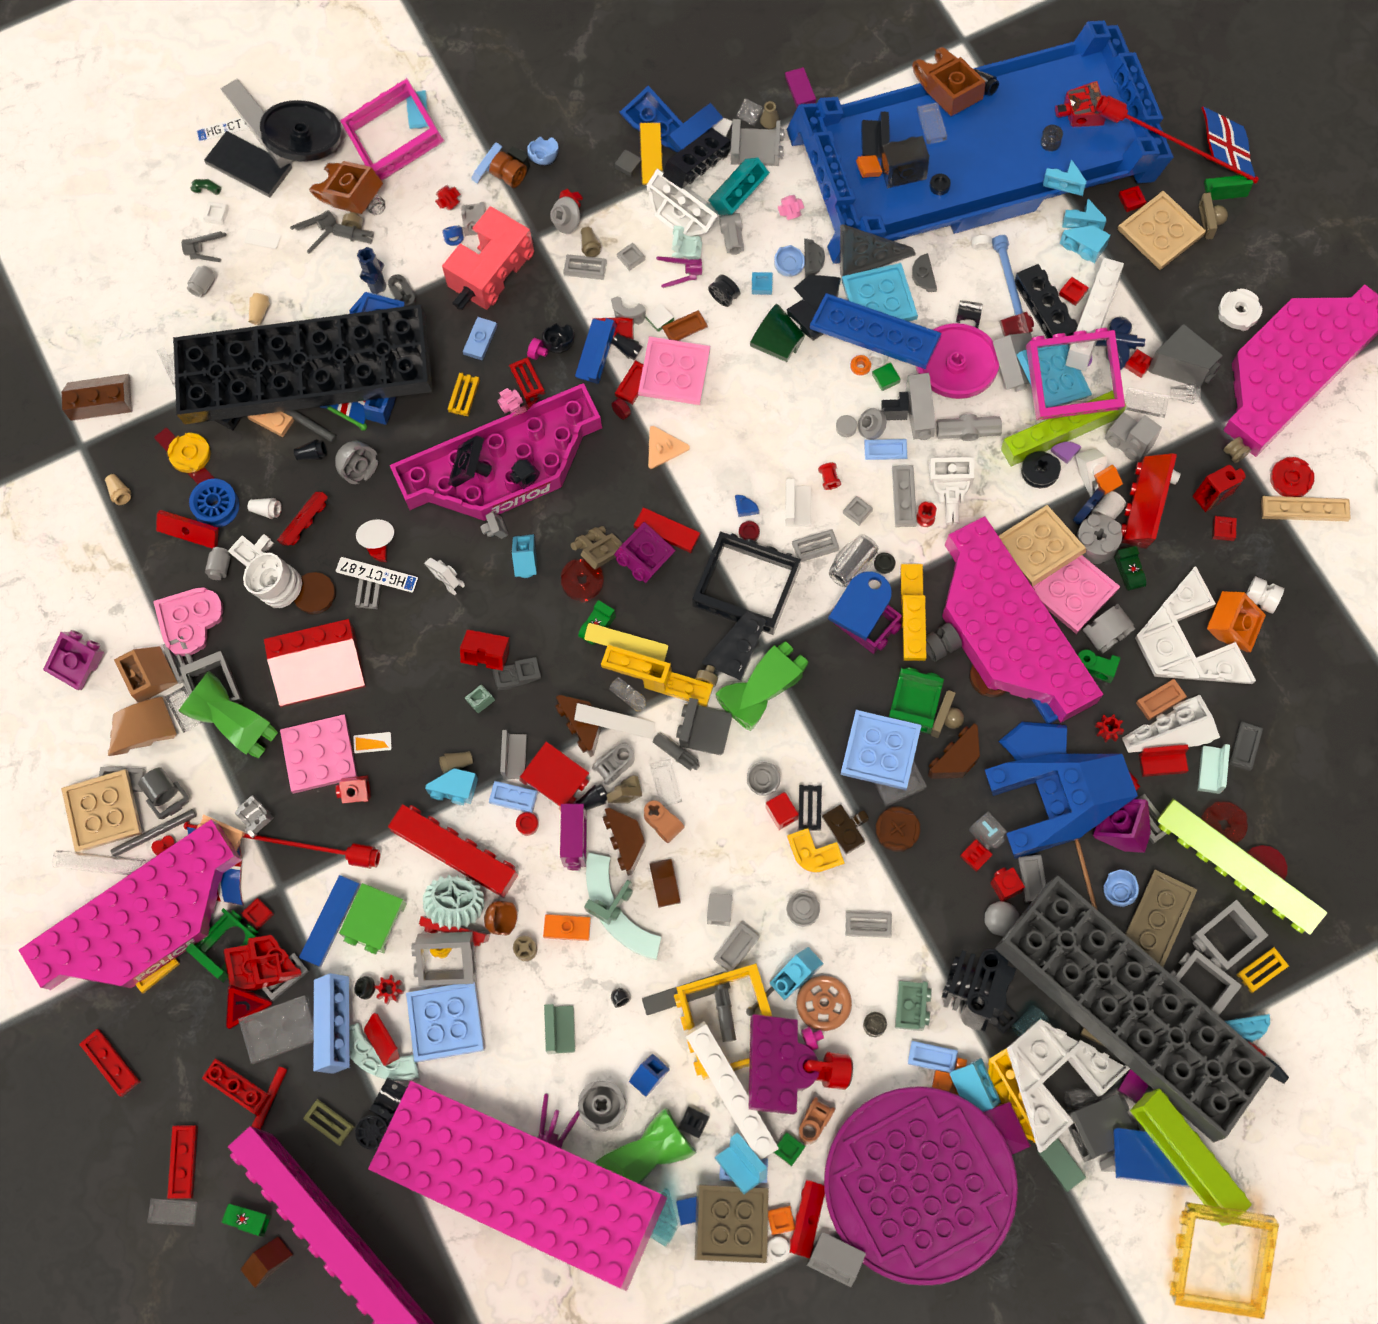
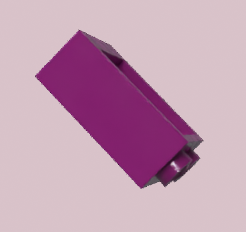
[834,605,902,654]
[560,804,587,871]

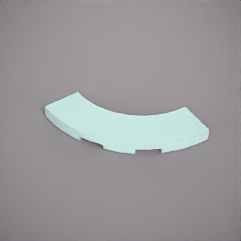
[349,1023,420,1081]

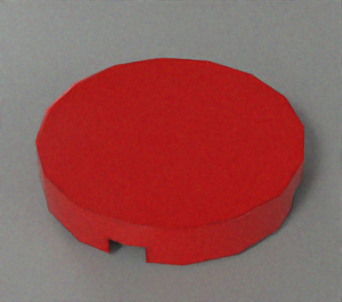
[1270,457,1315,497]

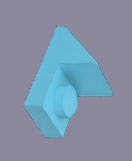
[1043,160,1086,196]
[1062,199,1106,230]

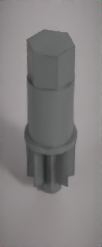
[652,732,700,771]
[714,984,736,1042]

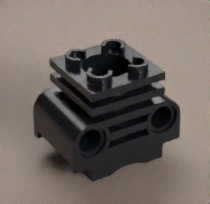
[941,949,1016,1033]

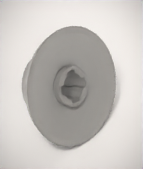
[550,197,580,234]

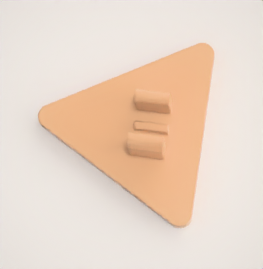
[648,426,690,469]

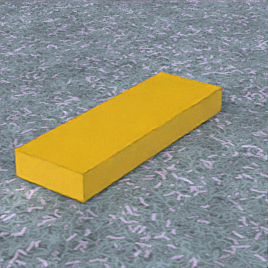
[640,123,662,185]

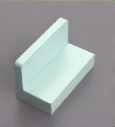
[1198,744,1230,794]

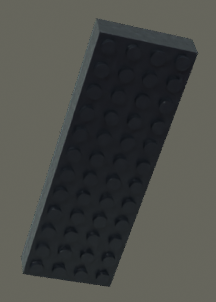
[173,304,432,424]

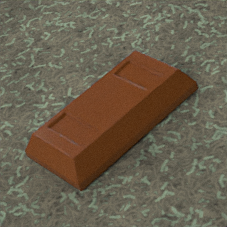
[662,310,708,341]

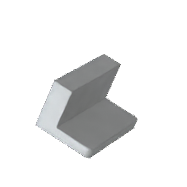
[500,730,527,779]
[807,1232,866,1287]

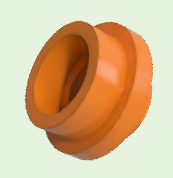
[850,355,871,376]

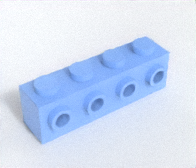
[314,973,349,1074]

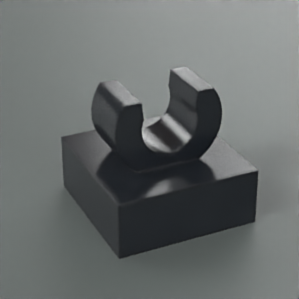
[678,1106,710,1139]

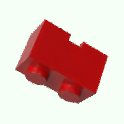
[460,630,510,671]

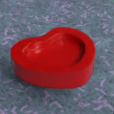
[151,835,176,856]

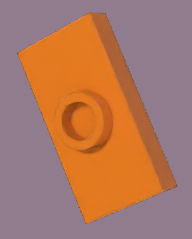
[543,914,591,941]

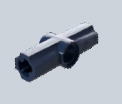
[357,247,387,294]

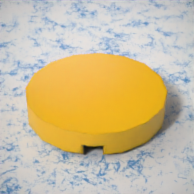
[168,433,211,473]

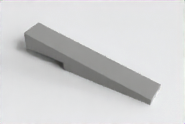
[221,79,293,168]

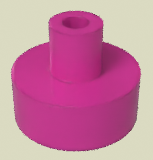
[527,338,548,360]
[801,1027,824,1051]

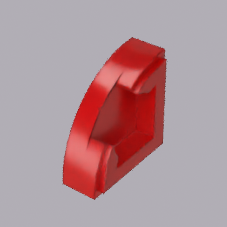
[366,544,387,562]

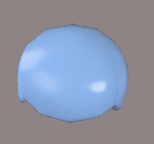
[527,137,559,165]
[774,245,805,277]
[1103,869,1139,907]

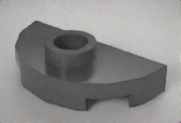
[804,238,825,278]
[912,253,937,292]

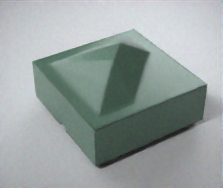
[464,684,495,713]

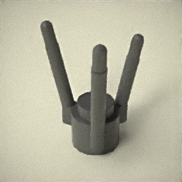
[290,210,337,253]
[181,231,227,262]

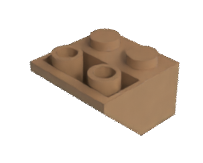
[114,646,178,703]

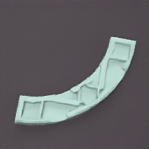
[586,853,662,960]

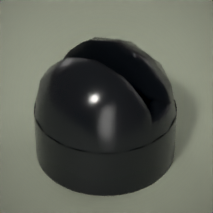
[610,988,631,1008]

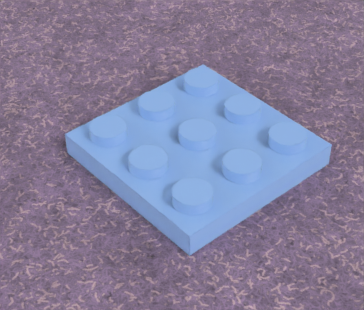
[841,710,921,790]
[406,981,484,1063]

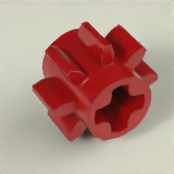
[435,185,460,210]
[1095,714,1124,743]
[374,975,404,1005]

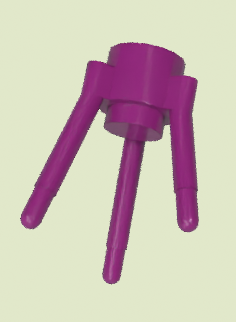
[656,256,702,288]
[537,1093,580,1148]

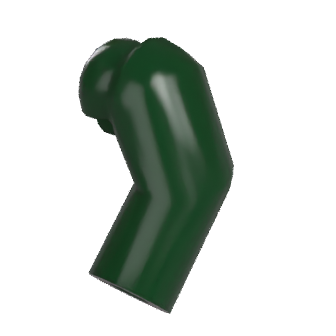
[190,179,221,195]

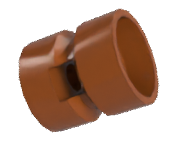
[489,151,527,188]

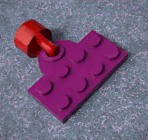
[749,1014,853,1115]

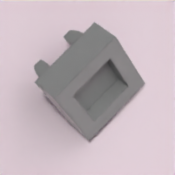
[480,512,509,539]

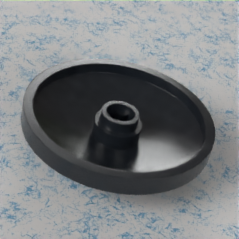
[260,100,341,161]

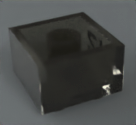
[881,136,929,189]

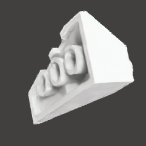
[1122,695,1220,753]

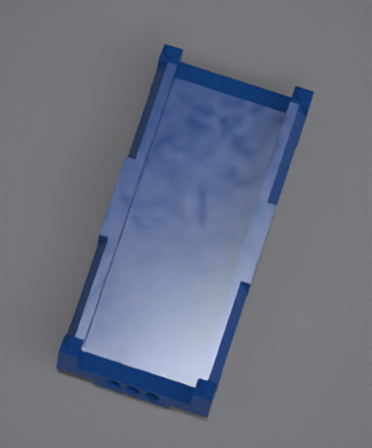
[786,21,1174,264]

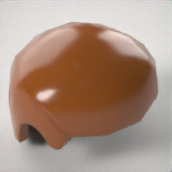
[484,901,517,936]

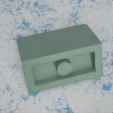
[544,1004,575,1054]

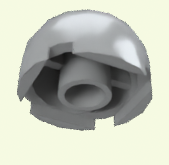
[335,441,378,484]

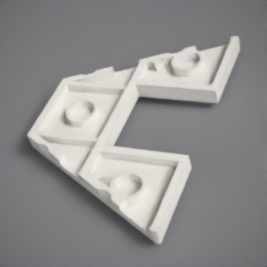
[1135,567,1256,684]
[1007,1019,1130,1153]

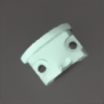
[672,225,702,259]

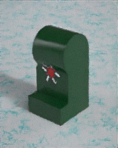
[1114,546,1146,591]

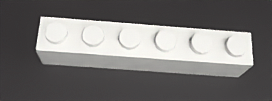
[1065,258,1124,371]
[684,1021,779,1160]

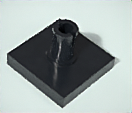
[448,435,492,487]

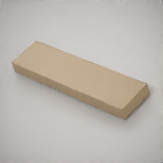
[1261,496,1351,522]

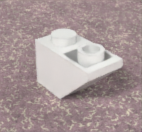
[1076,448,1108,498]

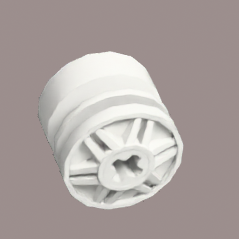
[243,553,302,608]

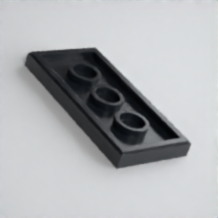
[204,131,292,198]

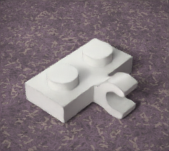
[228,534,274,567]
[424,557,465,595]

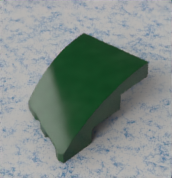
[750,303,805,362]

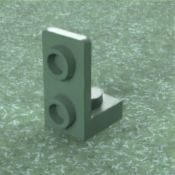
[584,880,633,925]

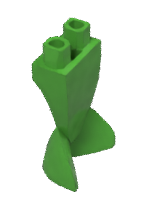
[716,641,808,731]
[178,671,278,758]
[596,1108,697,1184]

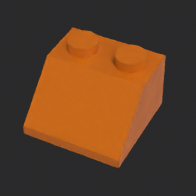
[1207,591,1266,652]

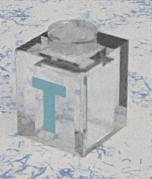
[969,811,1007,850]

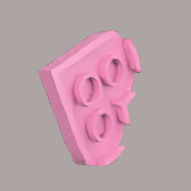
[153,588,223,656]

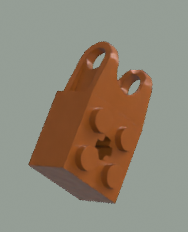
[912,47,986,116]
[309,161,383,214]

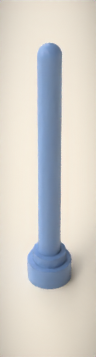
[992,235,1023,315]

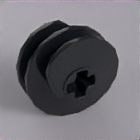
[1021,451,1061,489]

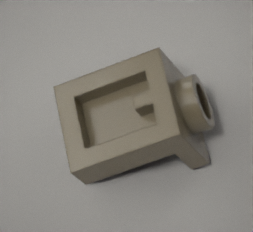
[607,775,642,804]

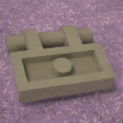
[571,526,623,569]

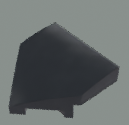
[794,275,841,311]

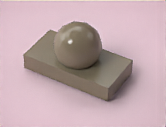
[1198,193,1228,240]
[931,690,964,738]

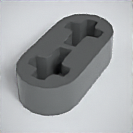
[388,274,416,306]

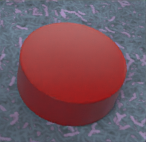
[516,812,539,836]

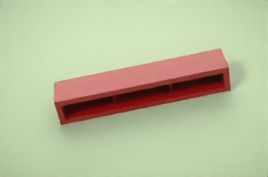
[388,804,518,898]

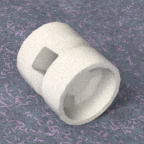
[1246,576,1284,614]

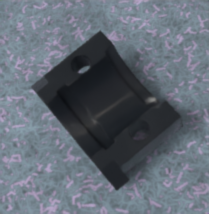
[956,300,983,328]
[369,1077,408,1124]

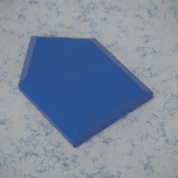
[999,722,1067,761]

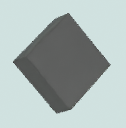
[614,149,641,177]

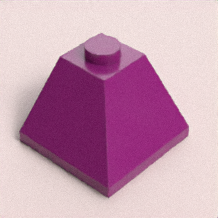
[1093,799,1151,853]
[984,1102,1031,1155]

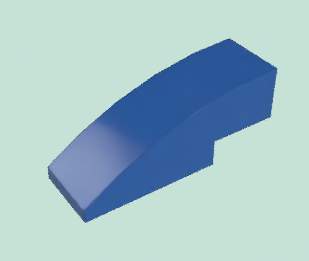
[667,103,723,152]

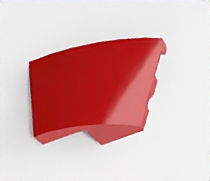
[224,935,301,991]

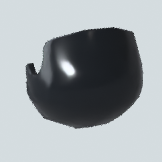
[542,323,575,353]

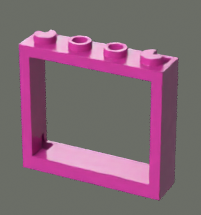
[340,78,444,181]
[1026,328,1125,421]

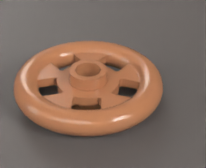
[796,975,852,1031]

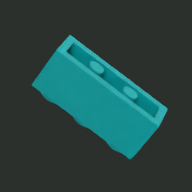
[708,157,769,215]

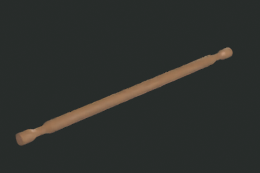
[1075,839,1098,910]

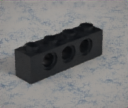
[663,128,731,189]
[1015,264,1078,339]

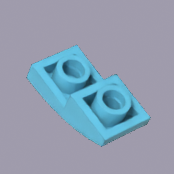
[406,90,428,129]

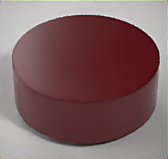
[611,398,631,420]
[739,521,760,541]

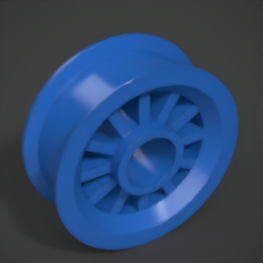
[189,479,240,528]

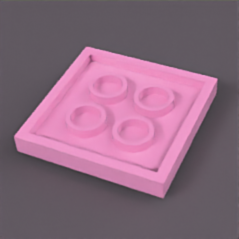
[638,337,710,405]
[1033,555,1120,634]
[280,715,358,794]

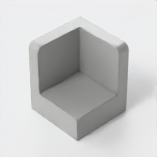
[707,893,732,926]

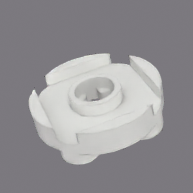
[1219,289,1262,331]

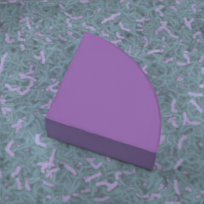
[1051,442,1081,464]

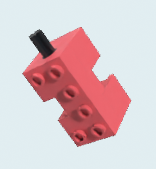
[442,206,534,310]

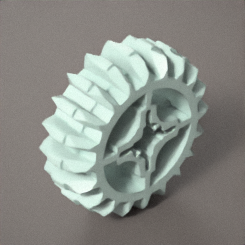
[423,875,485,930]

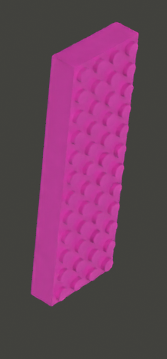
[368,1081,667,1291]
[228,1126,434,1324]

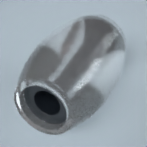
[829,534,879,588]

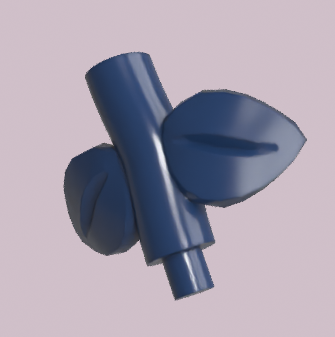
[1095,317,1145,370]

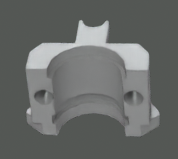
[461,202,485,236]
[611,296,646,325]
[235,795,274,838]

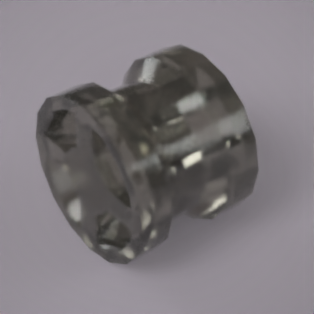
[1041,125,1063,151]
[863,1012,887,1038]

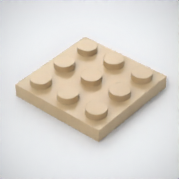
[1117,191,1206,270]
[999,505,1086,587]
[61,769,142,853]

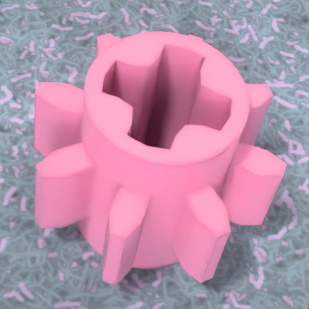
[778,195,804,220]
[497,388,523,414]

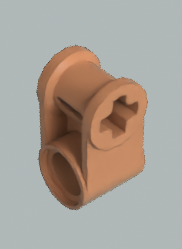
[644,800,685,843]
[798,1096,836,1145]

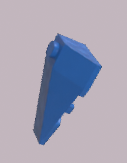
[619,86,683,153]

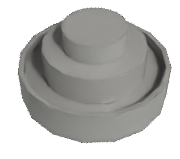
[858,408,887,440]
[786,892,820,927]

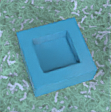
[752,272,773,295]

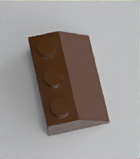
[61,374,132,421]

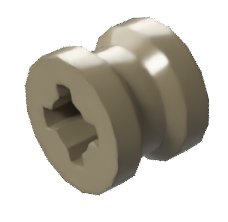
[1223,437,1252,463]
[513,936,537,962]

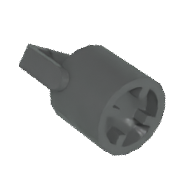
[138,767,189,820]

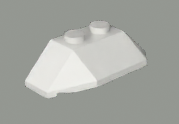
[646,169,719,237]

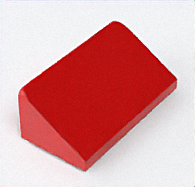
[364,1012,400,1066]

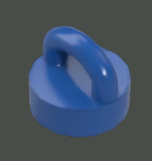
[442,225,464,246]

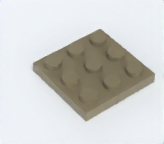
[695,1185,769,1263]

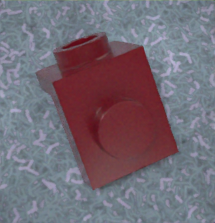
[999,312,1034,337]

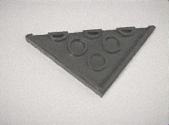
[840,224,916,277]

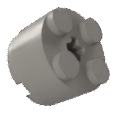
[1076,514,1122,564]
[1083,604,1135,654]
[578,1081,627,1132]

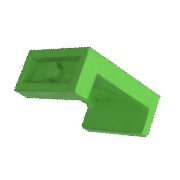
[339,883,407,955]

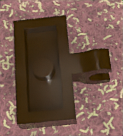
[822,804,869,855]

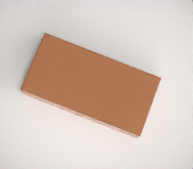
[1136,679,1187,721]

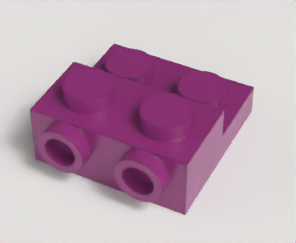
[614,522,676,583]
[43,630,104,690]

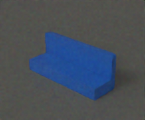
[575,318,617,384]

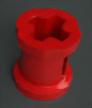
[818,463,841,490]
[916,502,937,527]

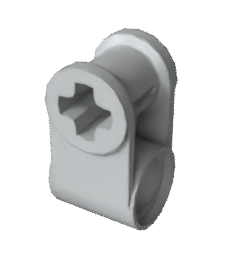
[592,744,635,785]

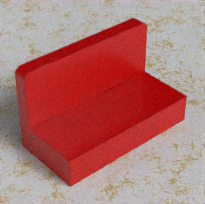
[1139,745,1189,777]

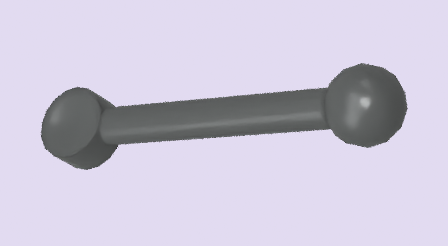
[746,986,775,1016]

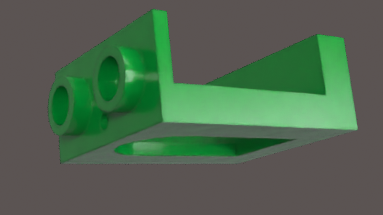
[185,908,259,982]

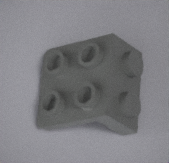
[676,698,732,755]

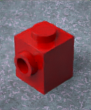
[990,867,1025,902]

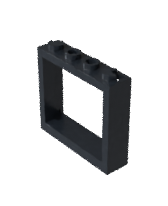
[692,531,801,635]

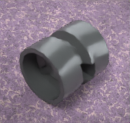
[926,623,962,662]

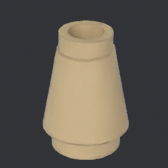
[248,293,270,325]
[105,474,131,505]

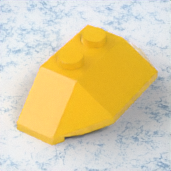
[988,1048,1036,1143]

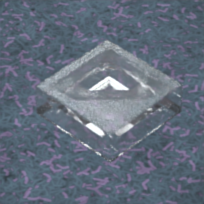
[736,98,764,126]

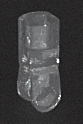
[610,677,646,712]

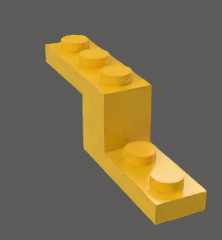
[900,564,926,661]
[601,645,713,707]

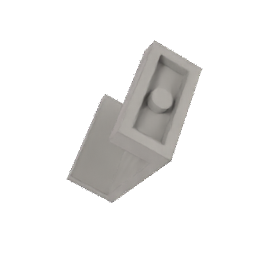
[731,119,784,166]

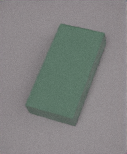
[1037,1138,1087,1192]

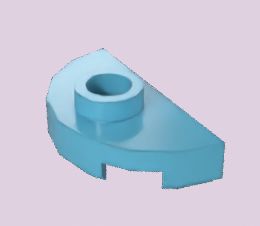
[1225,1014,1270,1042]

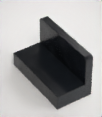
[861,111,890,158]

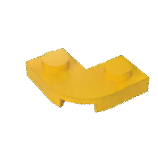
[787,828,845,872]

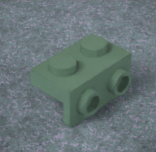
[895,981,932,1031]

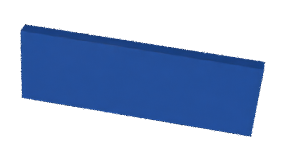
[810,293,942,369]

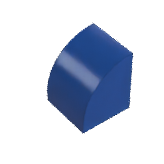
[629,1054,670,1097]

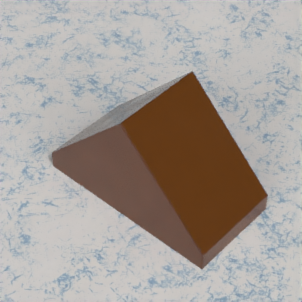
[649,859,681,908]
[240,1237,293,1288]

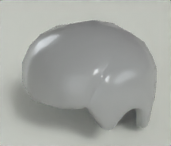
[747,762,781,796]
[985,901,1020,937]

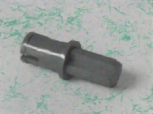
[333,224,374,244]

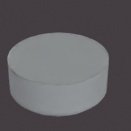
[836,415,857,437]

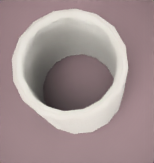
[1092,491,1126,520]

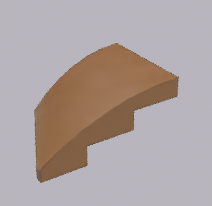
[107,697,177,756]

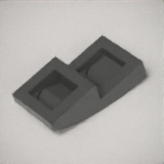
[492,657,541,691]

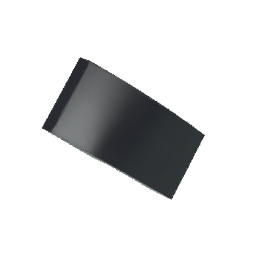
[787,299,823,341]

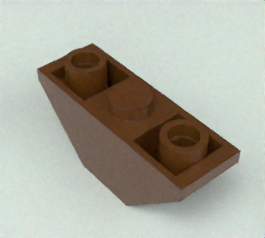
[555,695,602,757]
[928,723,980,779]
[602,808,646,876]

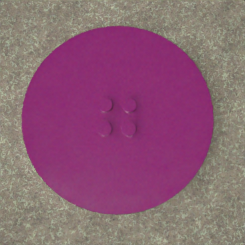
[824,1087,1018,1285]

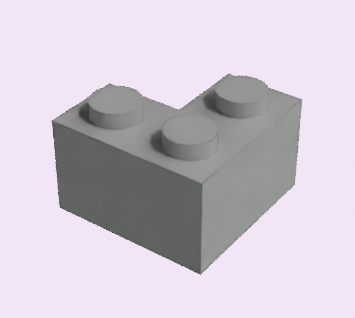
[1105,412,1162,462]

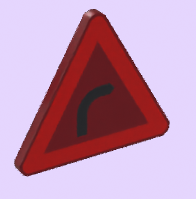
[226,985,272,1029]

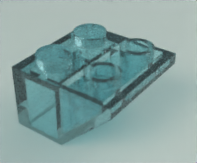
[650,1188,679,1248]

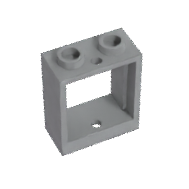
[179,651,243,704]
[1191,900,1269,972]
[411,932,476,986]
[1170,950,1242,1016]

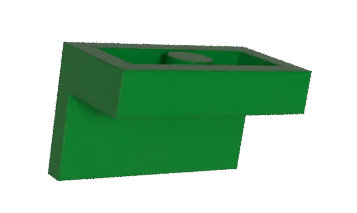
[1204,175,1253,200]

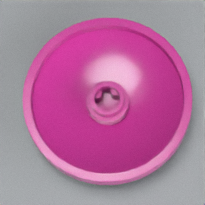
[915,323,999,399]

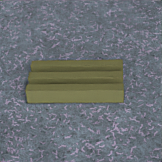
[303,1099,355,1147]

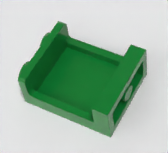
[889,668,944,734]

